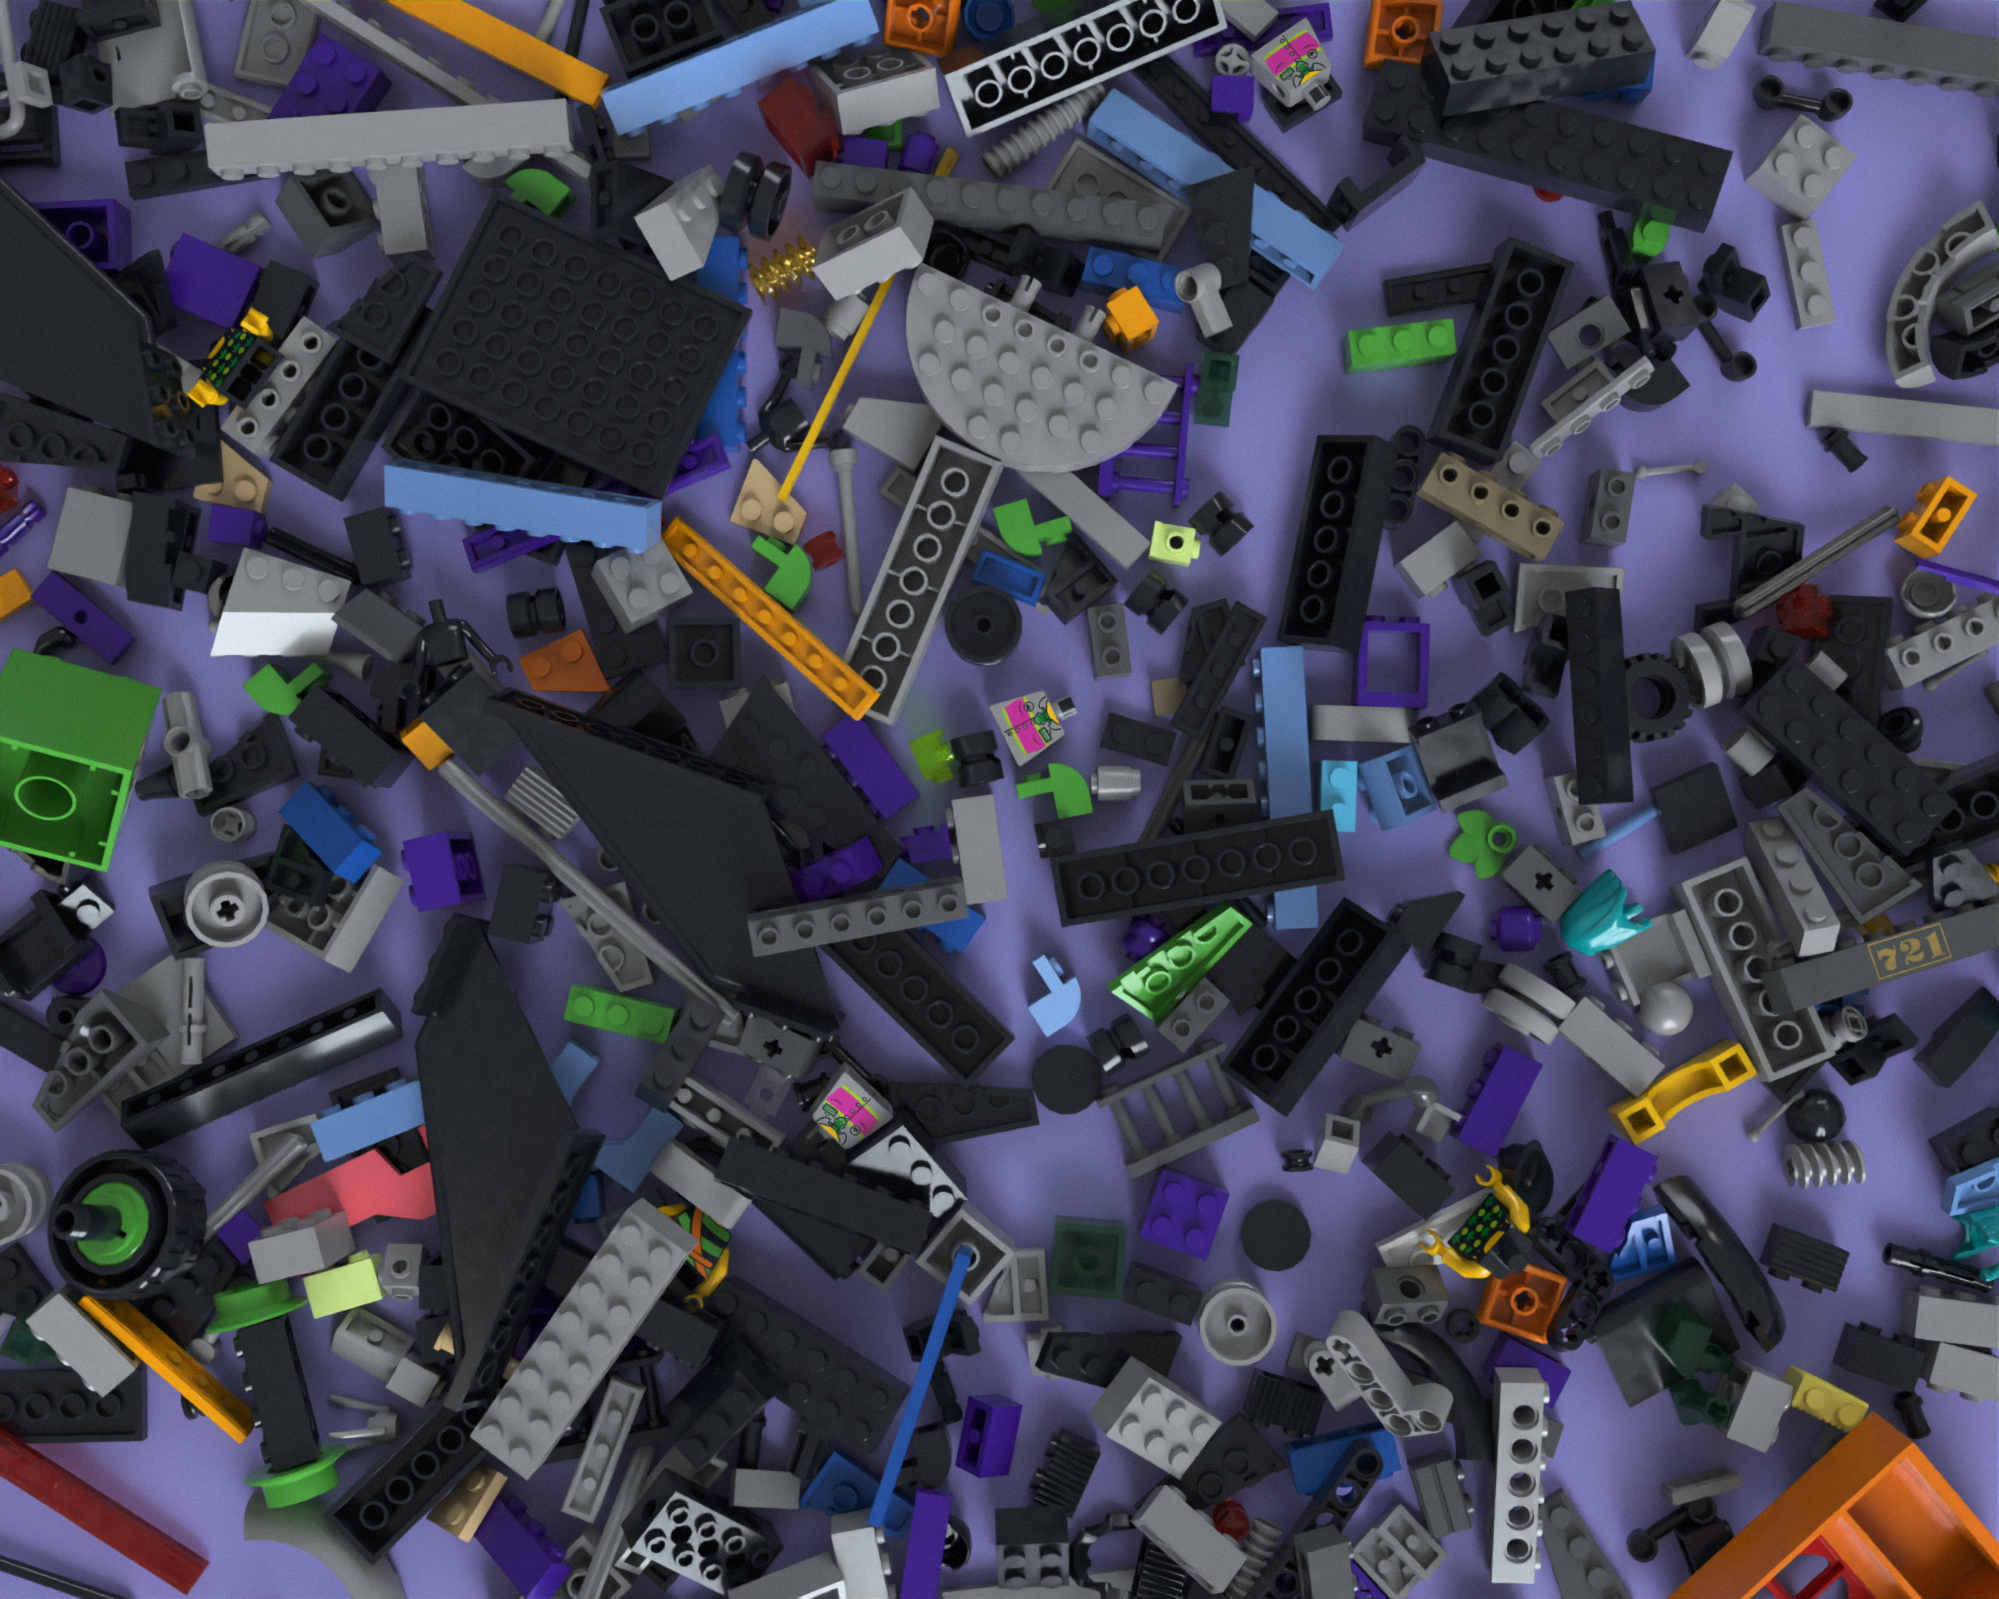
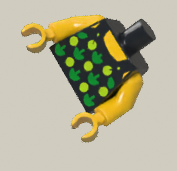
[186,307,285,410]
[1418,1165,1534,1280]

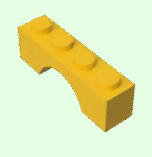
[1605,1039,1758,1145]

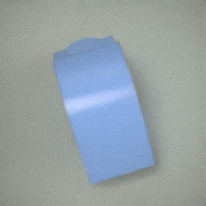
[1027,953,1081,1037]

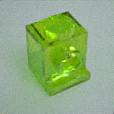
[908,729,955,785]

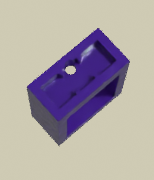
[1351,615,1430,710]

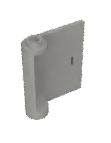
[97,0,209,117]

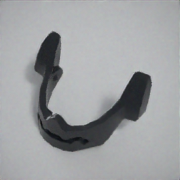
[1069,1512,1136,1599]

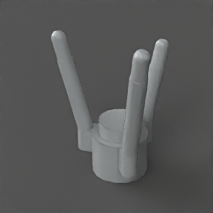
[328,1395,401,1453]

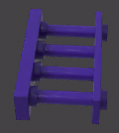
[1096,356,1199,508]

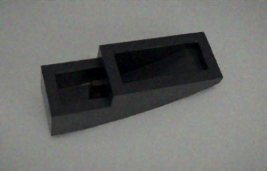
[1912,986,1999,1088]

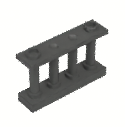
[1095,1038,1260,1180]

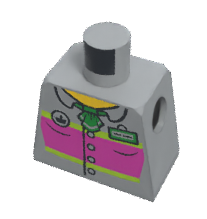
[1249,17,1331,111]
[989,690,1077,768]
[806,1061,893,1151]

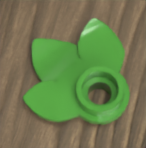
[1448,810,1517,879]

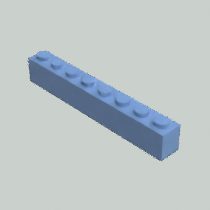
[600,0,880,138]
[1086,88,1345,291]
[384,458,662,554]
[1251,646,1319,930]

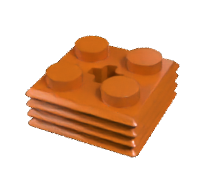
[883,0,961,57]
[1363,0,1444,71]
[1476,1262,1567,1344]

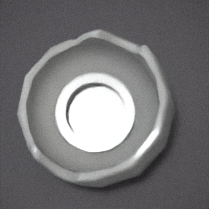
[1899,569,1958,620]
[1636,981,1694,1036]

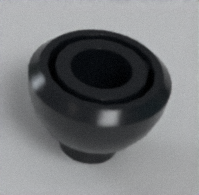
[1879,706,1924,753]

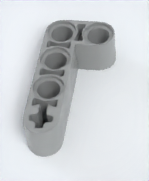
[1720,650,1848,776]
[1326,1310,1453,1437]

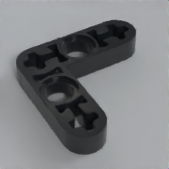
[1528,1216,1614,1353]

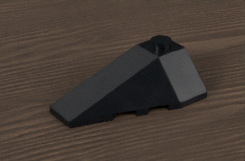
[148,850,282,961]

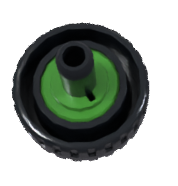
[47,1149,207,1300]

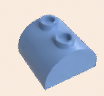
[1357,744,1437,831]

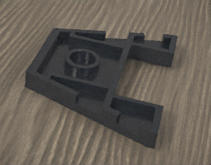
[1693,504,1805,635]

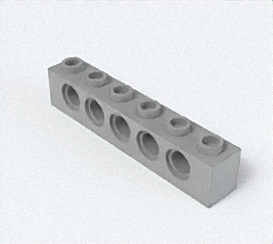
[1485,1367,1550,1584]

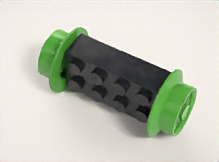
[205,1278,347,1508]

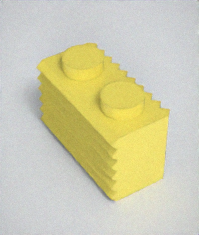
[1783,1365,1868,1433]

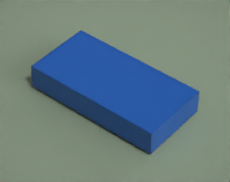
[970,548,1048,607]

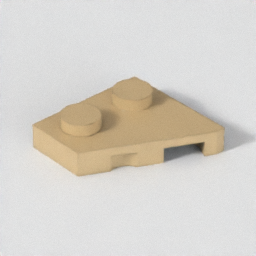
[193,439,273,515]
[729,458,808,546]
[426,1463,508,1543]

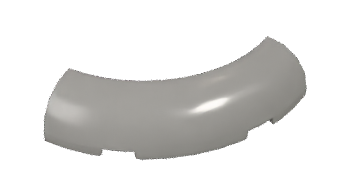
[1885,200,1999,388]
[243,1492,407,1599]

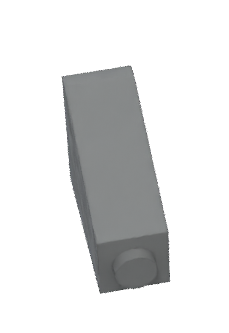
[841,397,945,476]

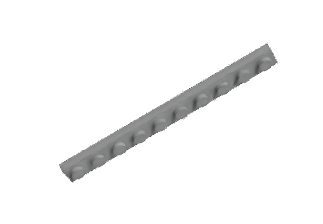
[296,0,593,188]

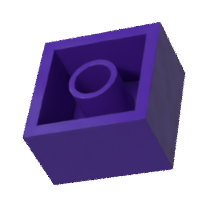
[1137,1165,1230,1261]

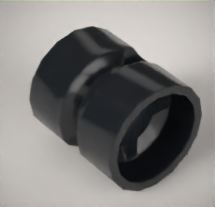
[1188,490,1254,557]
[1123,569,1190,635]
[506,587,566,639]
[950,730,1005,788]
[1423,931,1483,992]
[1086,1012,1151,1076]

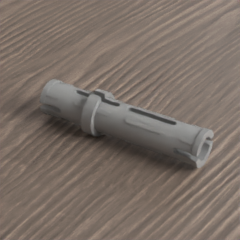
[177,958,207,1064]

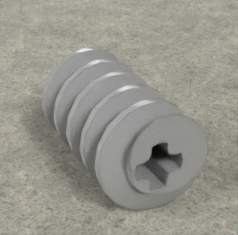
[1782,1139,1866,1189]

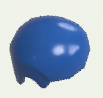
[962,0,1015,41]

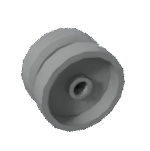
[1670,621,1753,710]
[183,860,269,948]
[1481,962,1576,1046]
[0,1161,54,1246]
[1195,1278,1277,1366]

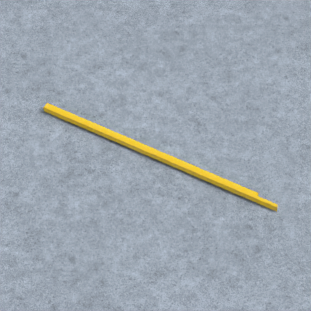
[777,147,959,502]

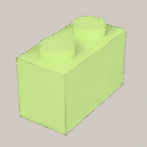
[303,1249,389,1319]

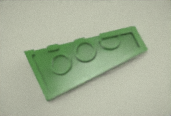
[1107,900,1253,1024]

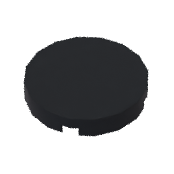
[1032,1044,1101,1115]
[1240,1199,1311,1272]

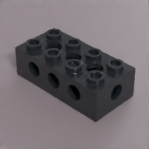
[621,1467,784,1598]

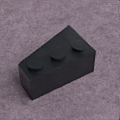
[846,1105,968,1219]

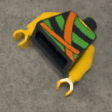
[657,1203,732,1308]

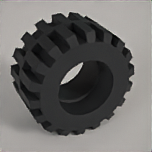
[1624,653,1696,743]

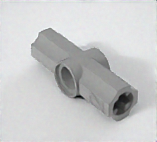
[161,691,213,800]

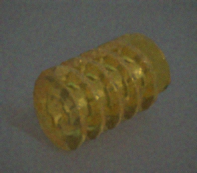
[748,235,817,306]

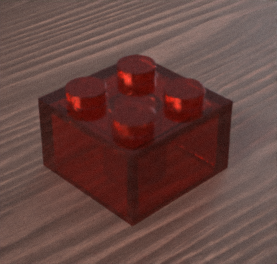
[757,76,840,179]

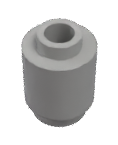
[822,292,869,342]
[1090,766,1141,801]

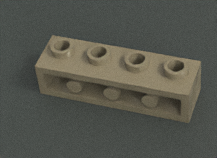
[1416,452,1565,563]

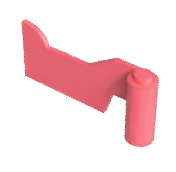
[262,1125,436,1278]

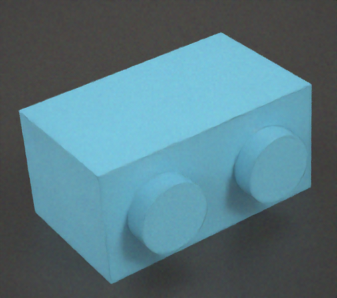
[1314,760,1358,832]

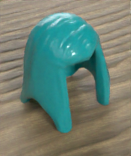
[1560,869,1654,956]
[1950,1206,1999,1281]

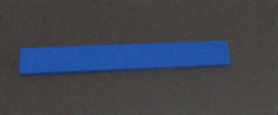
[867,1245,973,1528]

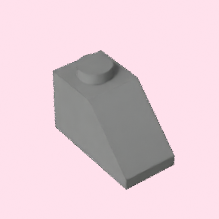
[1685,0,1757,71]

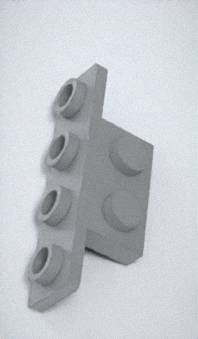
[1528,356,1655,459]

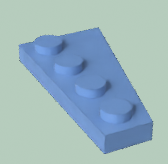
[1940,1156,1999,1216]

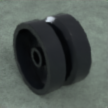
[719,150,792,242]
[945,586,1022,666]

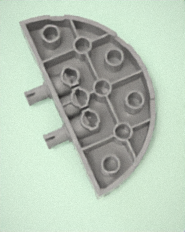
[906,263,1178,473]

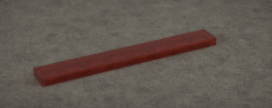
[0,1427,210,1595]

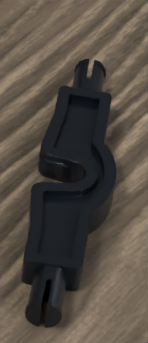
[1597,210,1657,358]

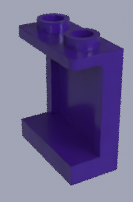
[165,233,263,330]

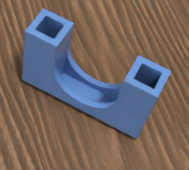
[551,1038,685,1194]

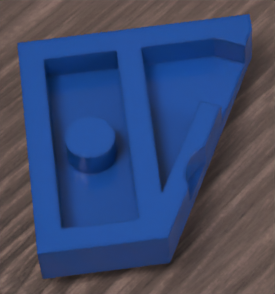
[1608,1203,1677,1283]

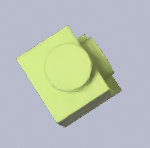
[1147,521,1201,567]

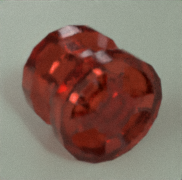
[803,530,846,572]
[1212,1499,1250,1542]

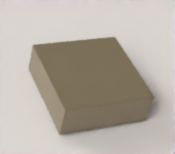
[1150,678,1187,716]

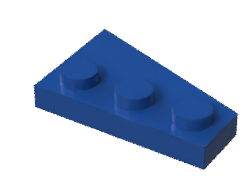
[799,1446,915,1540]

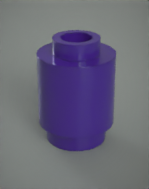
[897,131,940,175]

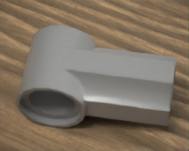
[1174,262,1233,339]

